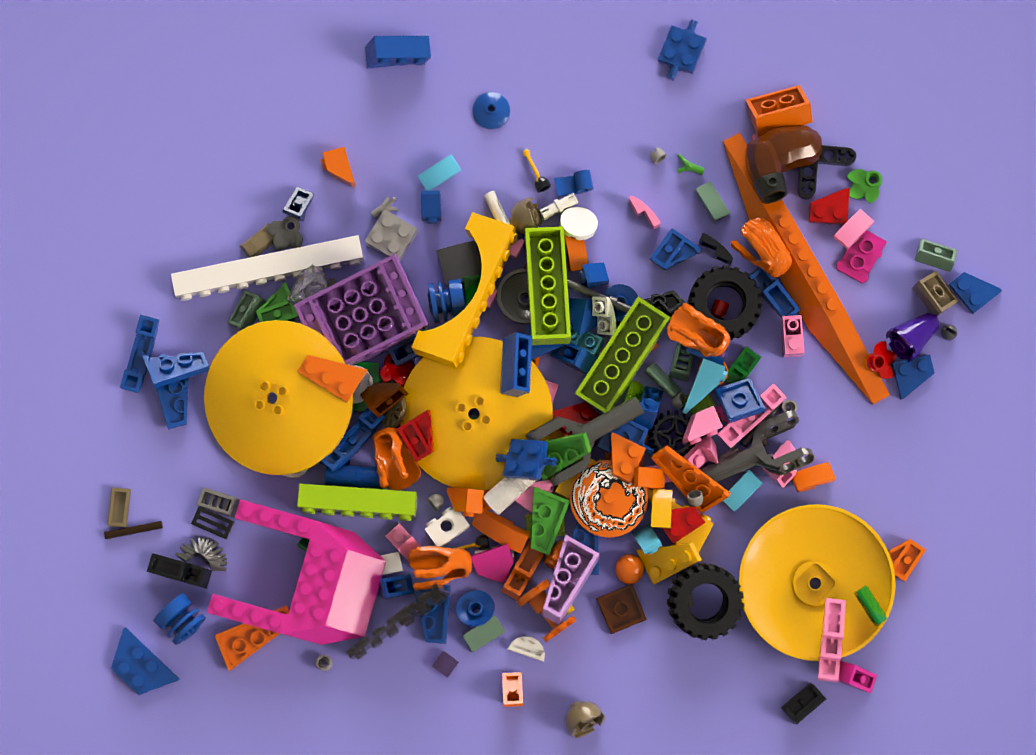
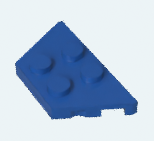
[111,627,180,695]

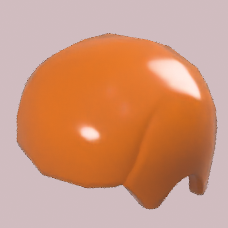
[615,553,644,584]

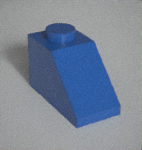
[421,190,441,224]
[550,343,597,374]

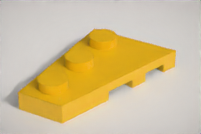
[636,542,701,585]

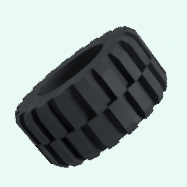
[688,265,762,341]
[667,563,744,640]

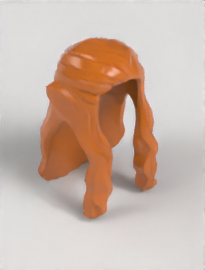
[730,217,792,278]
[667,303,730,357]
[373,427,421,490]
[408,546,472,591]

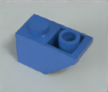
[579,262,609,289]
[634,386,664,430]

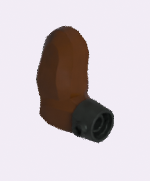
[746,126,822,204]

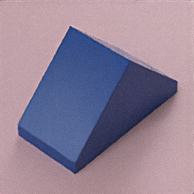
[380,574,414,600]

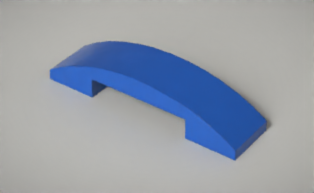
[120,314,159,393]
[320,408,385,472]

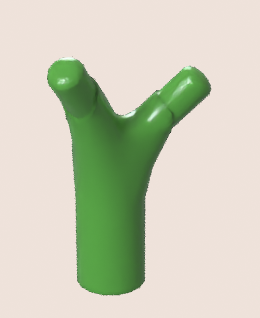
[677,154,705,175]

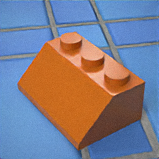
[746,85,813,137]

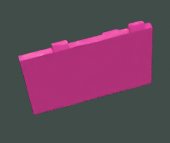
[836,230,887,284]

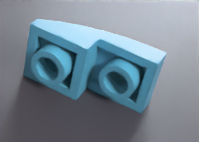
[418,154,461,190]
[570,325,605,357]
[723,469,763,512]
[631,524,662,554]

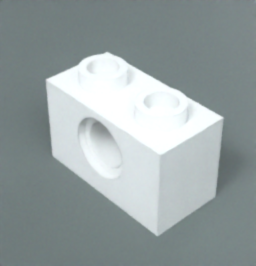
[425,507,470,547]

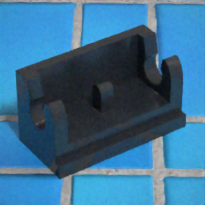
[781,683,826,724]

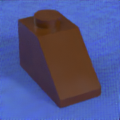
[360,382,408,418]

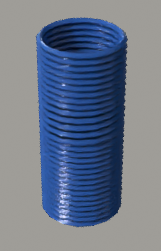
[324,464,383,489]

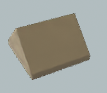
[912,270,959,316]

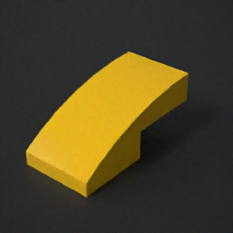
[651,489,673,528]

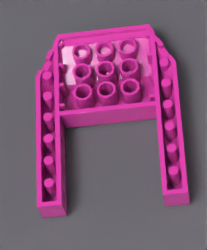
[207,499,386,645]

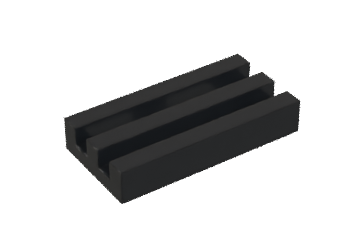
[191,506,235,540]

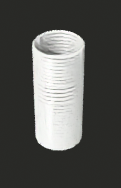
[483,475,542,515]

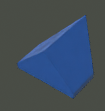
[568,298,597,336]

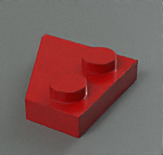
[809,188,849,225]
[397,410,434,462]

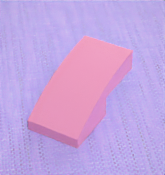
[628,196,661,230]
[833,209,874,249]

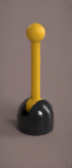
[523,149,551,193]
[456,534,490,550]

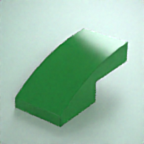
[726,346,761,384]

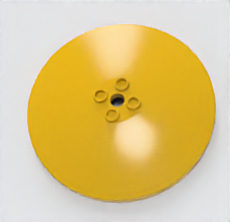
[204,320,353,475]
[400,337,553,490]
[738,504,896,661]

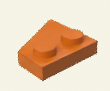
[610,432,646,484]
[888,539,926,582]

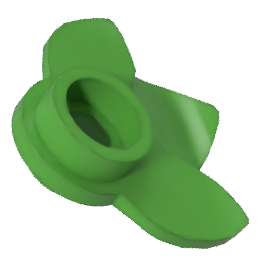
[847,169,882,204]

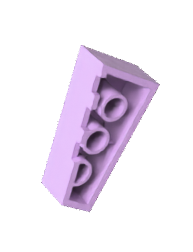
[542,535,599,625]

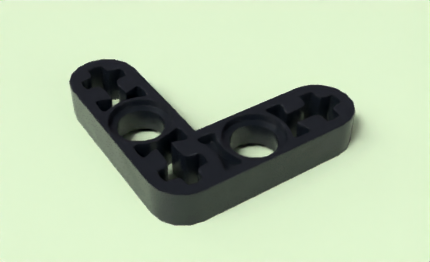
[798,145,856,200]

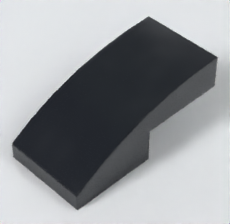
[699,233,733,265]

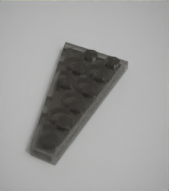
[346,584,450,660]

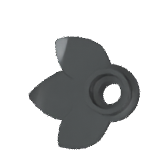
[266,216,302,251]

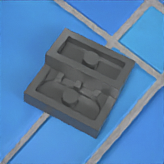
[437,241,482,287]

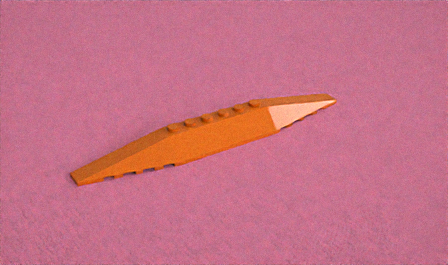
[723,133,890,404]

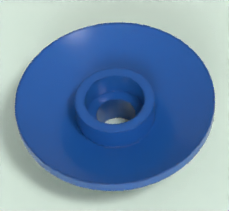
[473,92,510,129]
[604,284,638,322]
[456,590,495,627]

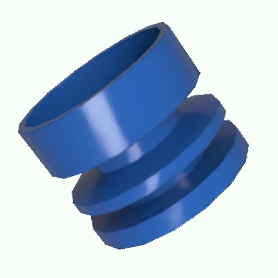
[427,278,465,323]
[153,593,206,645]

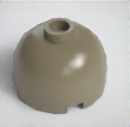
[509,197,543,236]
[565,701,605,738]

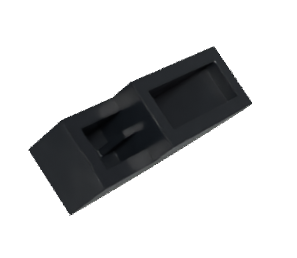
[146,553,212,589]

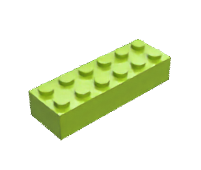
[525,226,571,345]
[575,296,671,413]
[297,484,418,521]

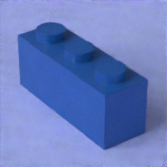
[500,333,532,397]

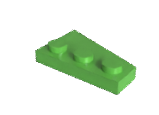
[541,432,592,481]
[530,487,570,555]

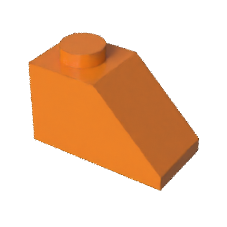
[321,147,356,187]
[446,488,484,517]

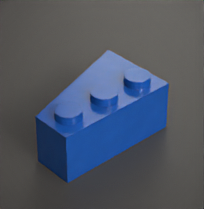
[365,36,431,69]

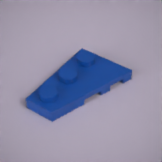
[412,583,451,644]

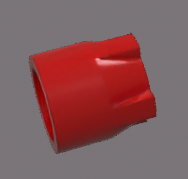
[710,299,729,319]

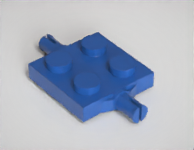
[658,19,707,80]
[597,420,654,457]
[496,439,557,481]

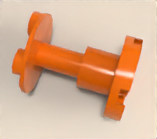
[516,579,577,642]

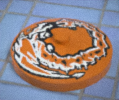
[570,460,648,538]

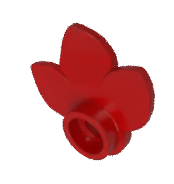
[867,341,897,379]
[380,354,415,388]

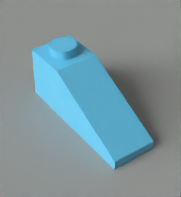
[683,358,728,414]

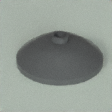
[497,268,530,324]

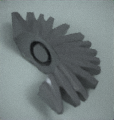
[175,536,227,571]

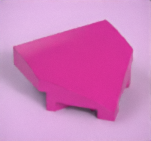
[471,543,514,584]

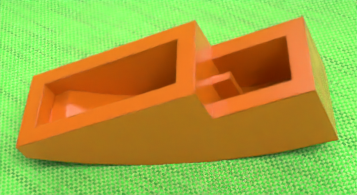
[471,509,530,554]
[501,539,544,601]

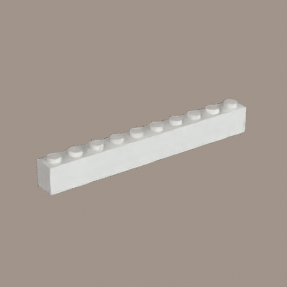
[171,235,364,301]

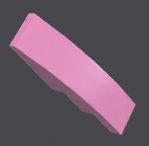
[818,598,846,682]

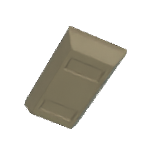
[240,223,274,258]
[107,487,131,528]

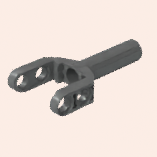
[525,396,644,486]
[699,411,814,482]

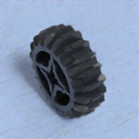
[647,410,696,457]

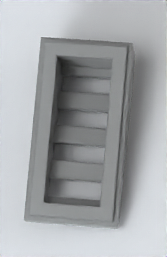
[197,487,240,518]

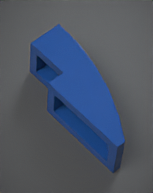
[749,267,800,318]

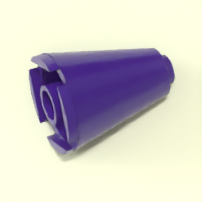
[886,313,939,362]

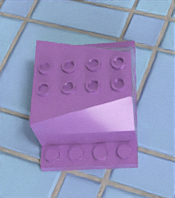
[294,254,429,365]

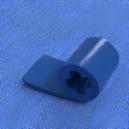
[554,170,594,197]

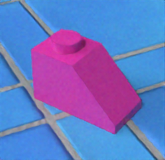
[838,661,877,693]

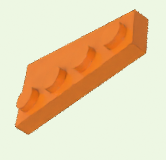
[651,445,731,514]
[214,605,289,671]

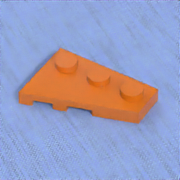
[297,355,368,403]

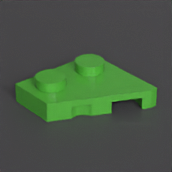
[256,282,299,322]

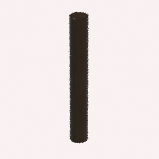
[104,521,163,539]

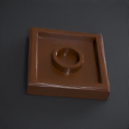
[596,584,647,634]

